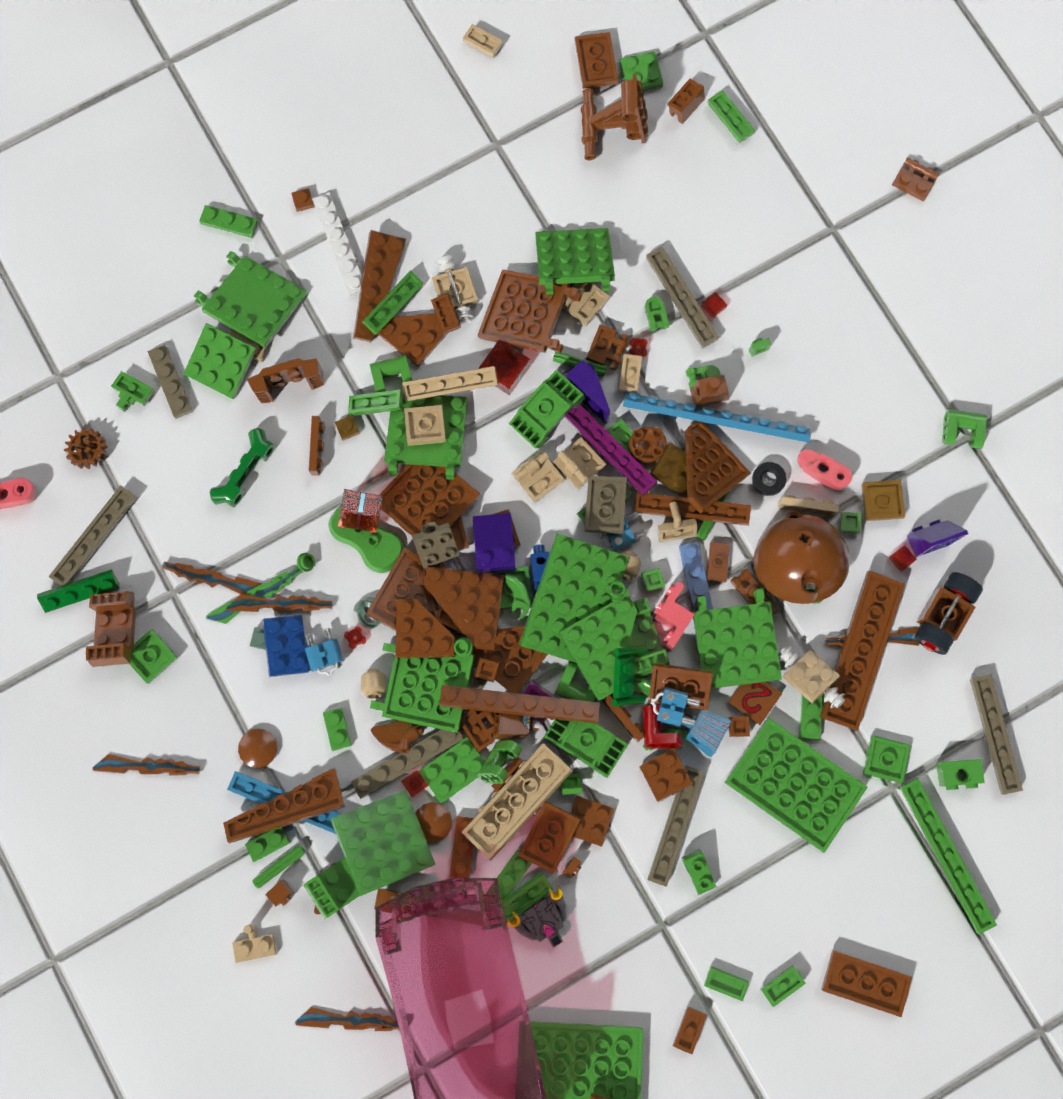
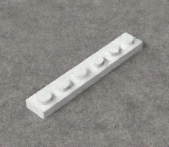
[312,193,362,298]

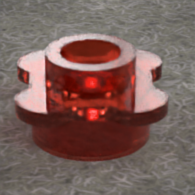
[629,338,648,357]
[344,626,367,649]

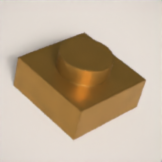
[335,415,360,441]

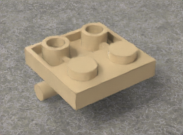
[562,282,610,326]
[553,437,606,490]
[511,451,565,504]

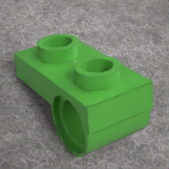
[681,849,717,895]

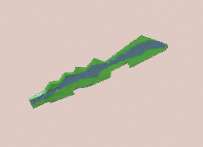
[206,567,303,624]

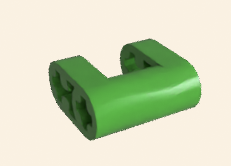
[369,355,412,392]
[942,409,987,449]
[554,661,596,702]
[477,740,522,784]

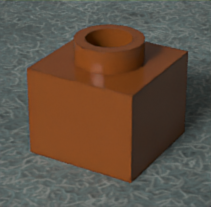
[265,880,294,907]

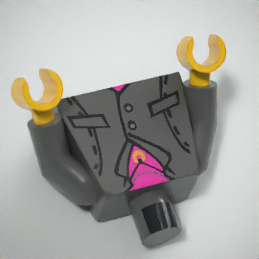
[506,885,566,947]

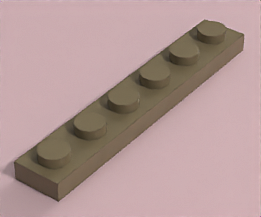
[646,247,719,349]
[48,485,138,586]
[970,674,1023,795]
[351,730,463,799]
[647,765,705,887]

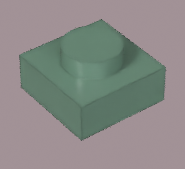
[250,627,266,650]

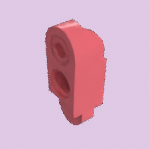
[797,449,852,491]
[0,478,35,509]

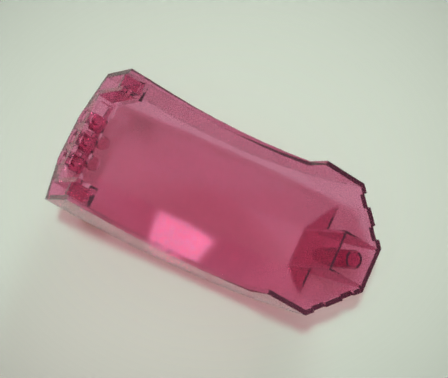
[375,877,547,1099]

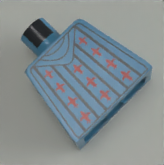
[681,710,731,757]

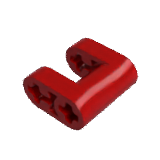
[643,705,682,749]

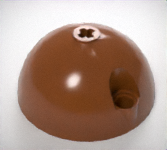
[753,511,850,604]

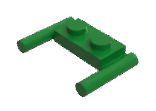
[612,645,648,707]

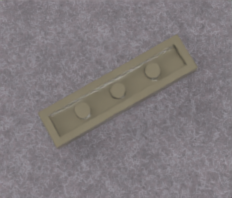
[147,344,193,419]

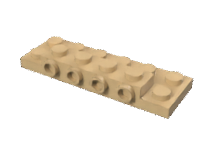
[462,743,573,861]

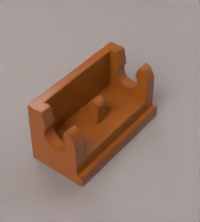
[667,78,705,124]

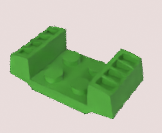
[508,370,585,448]
[628,598,670,679]
[544,719,628,778]
[303,857,360,920]

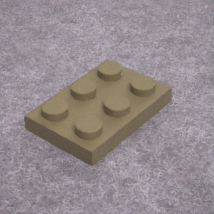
[584,476,627,534]

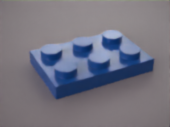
[262,615,309,677]

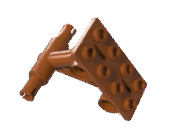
[581,74,648,161]

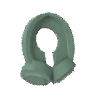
[353,597,380,629]

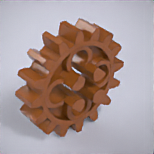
[64,428,108,469]

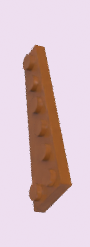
[353,230,406,342]
[223,768,345,844]

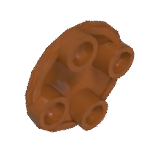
[629,426,667,463]
[238,729,277,768]
[415,802,452,842]

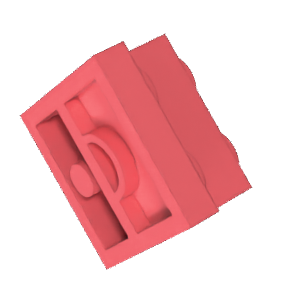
[654,581,695,652]

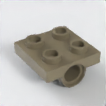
[412,522,460,568]

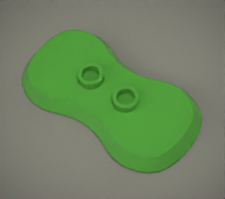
[328,501,405,573]

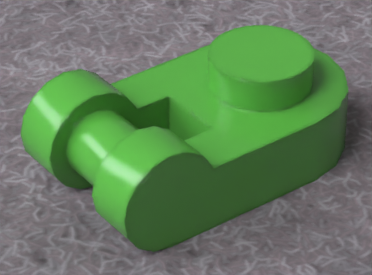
[645,297,669,332]
[685,365,720,389]

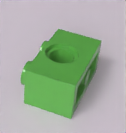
[936,759,985,790]

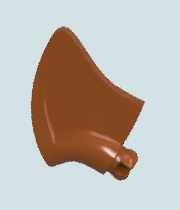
[371,720,424,753]

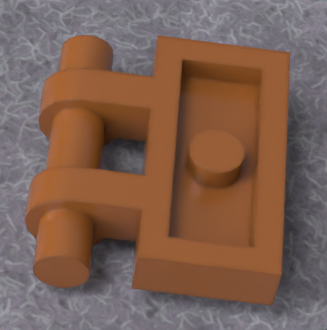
[892,158,939,202]
[586,325,629,371]
[461,710,495,752]

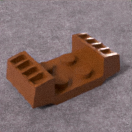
[247,358,324,403]
[86,591,136,667]

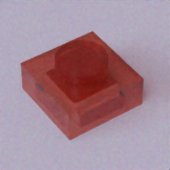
[701,292,727,319]
[888,545,917,572]
[401,770,428,798]

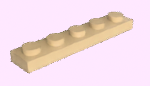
[402,366,498,401]

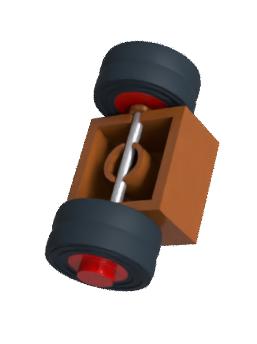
[914,572,983,655]

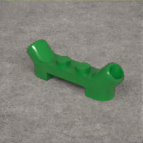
[210,428,275,507]

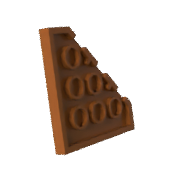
[685,421,751,514]
[366,548,437,631]
[424,567,504,651]
[465,626,548,693]

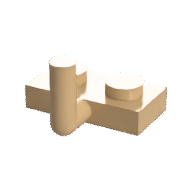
[658,502,697,542]
[232,924,277,963]

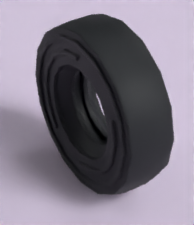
[752,462,787,496]

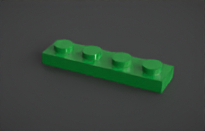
[37,569,120,613]

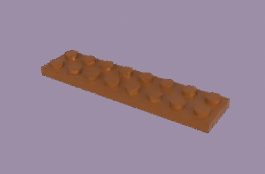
[819,570,905,731]

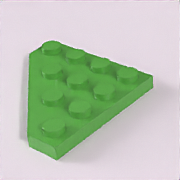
[559,595,637,701]

